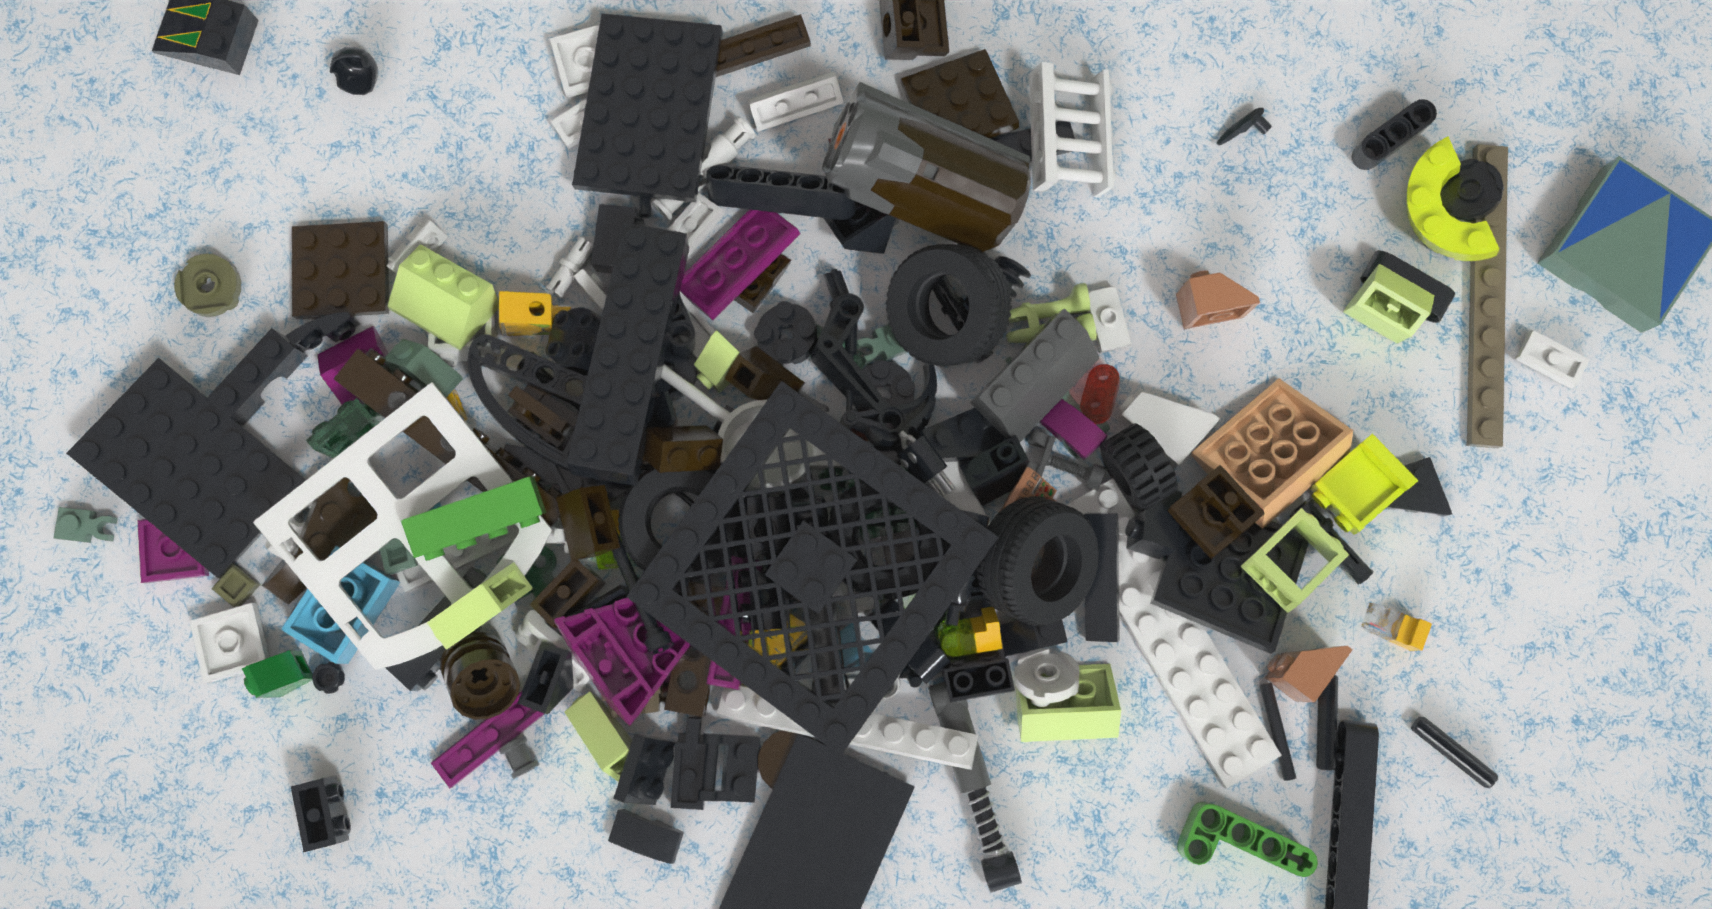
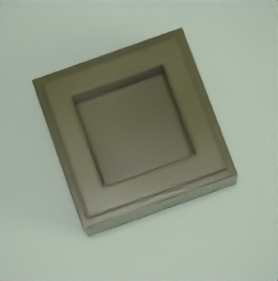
[211,564,261,608]

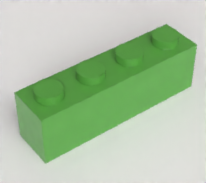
[401,476,546,561]

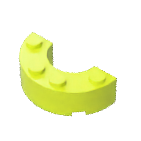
[1406,136,1499,261]

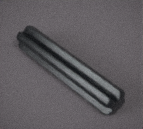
[1316,675,1338,771]
[1411,717,1498,788]

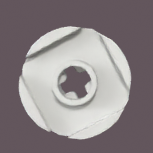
[1014,648,1079,707]

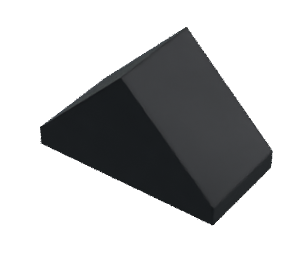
[517,641,574,714]

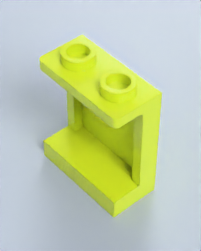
[1309,433,1418,535]

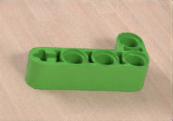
[1177,801,1318,877]

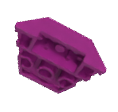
[554,598,690,727]

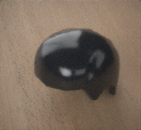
[329,47,378,95]

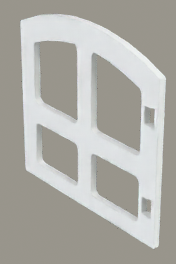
[253,382,553,670]

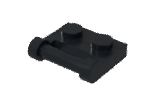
[698,733,760,803]

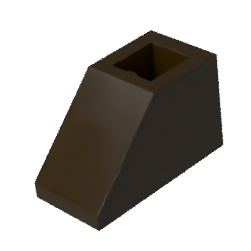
[725,346,805,400]

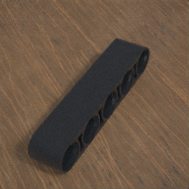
[706,165,855,220]

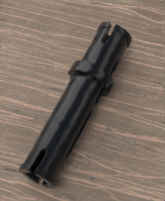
[932,275,994,363]

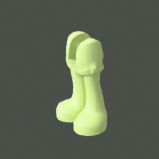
[1006,283,1096,343]

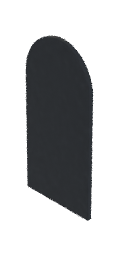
[719,734,915,909]

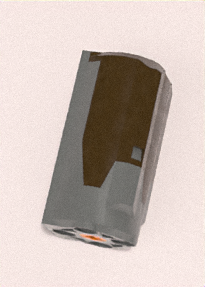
[822,82,1031,252]

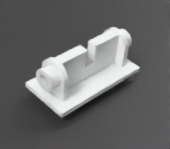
[386,218,448,273]

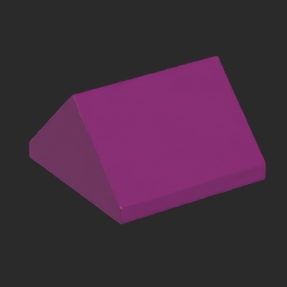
[317,326,388,409]

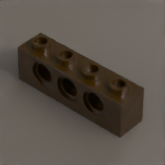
[660,582,725,717]

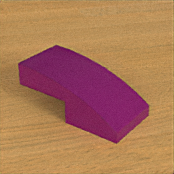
[1040,399,1107,460]

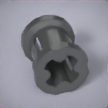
[499,736,540,779]

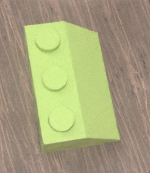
[387,244,499,350]
[1015,664,1121,742]

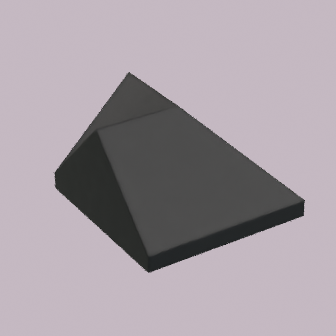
[824,201,899,254]

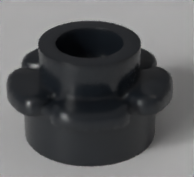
[312,662,345,694]

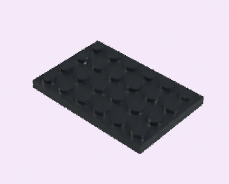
[572,13,723,202]
[66,358,306,578]

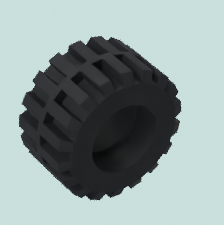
[1100,423,1178,511]

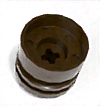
[440,632,520,720]

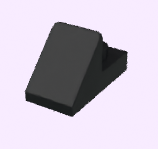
[1000,620,1068,657]

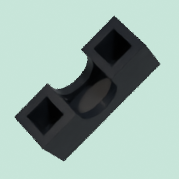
[206,328,308,425]

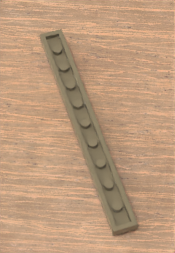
[1467,144,1508,448]

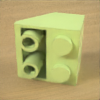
[1343,264,1435,344]

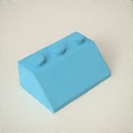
[281,546,400,664]

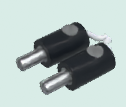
[897,431,955,497]

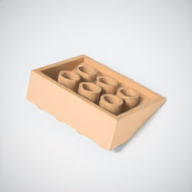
[1191,378,1353,529]

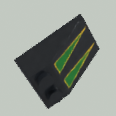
[152,0,259,75]

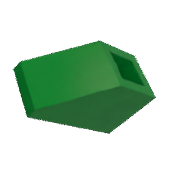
[242,650,313,698]

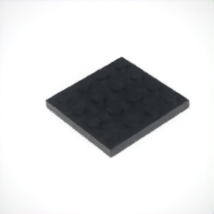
[1150,521,1309,654]

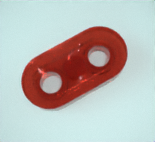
[1080,364,1120,424]

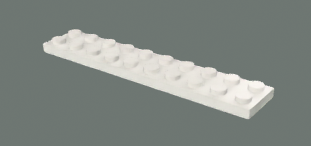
[1067,478,1282,788]

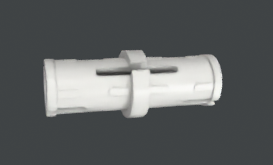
[545,236,593,299]

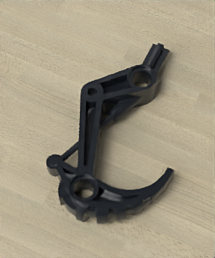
[811,269,937,448]

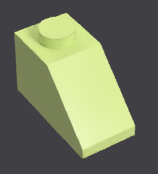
[694,330,739,393]

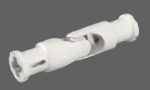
[651,116,756,220]

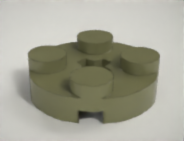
[174,254,241,317]

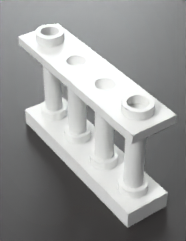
[1029,62,1116,197]

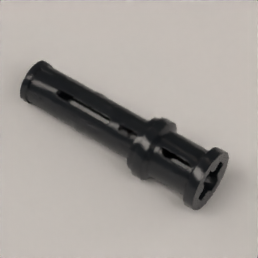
[1289,498,1374,585]

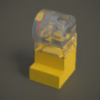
[1361,603,1432,651]

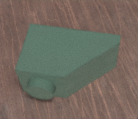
[384,339,463,398]

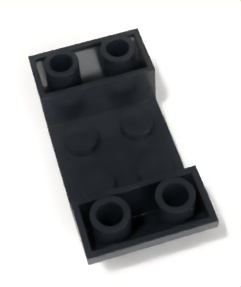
[933,569,1015,703]

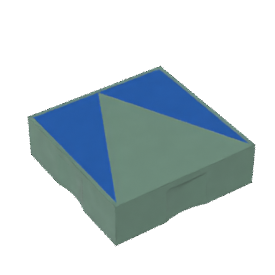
[1537,156,1712,333]

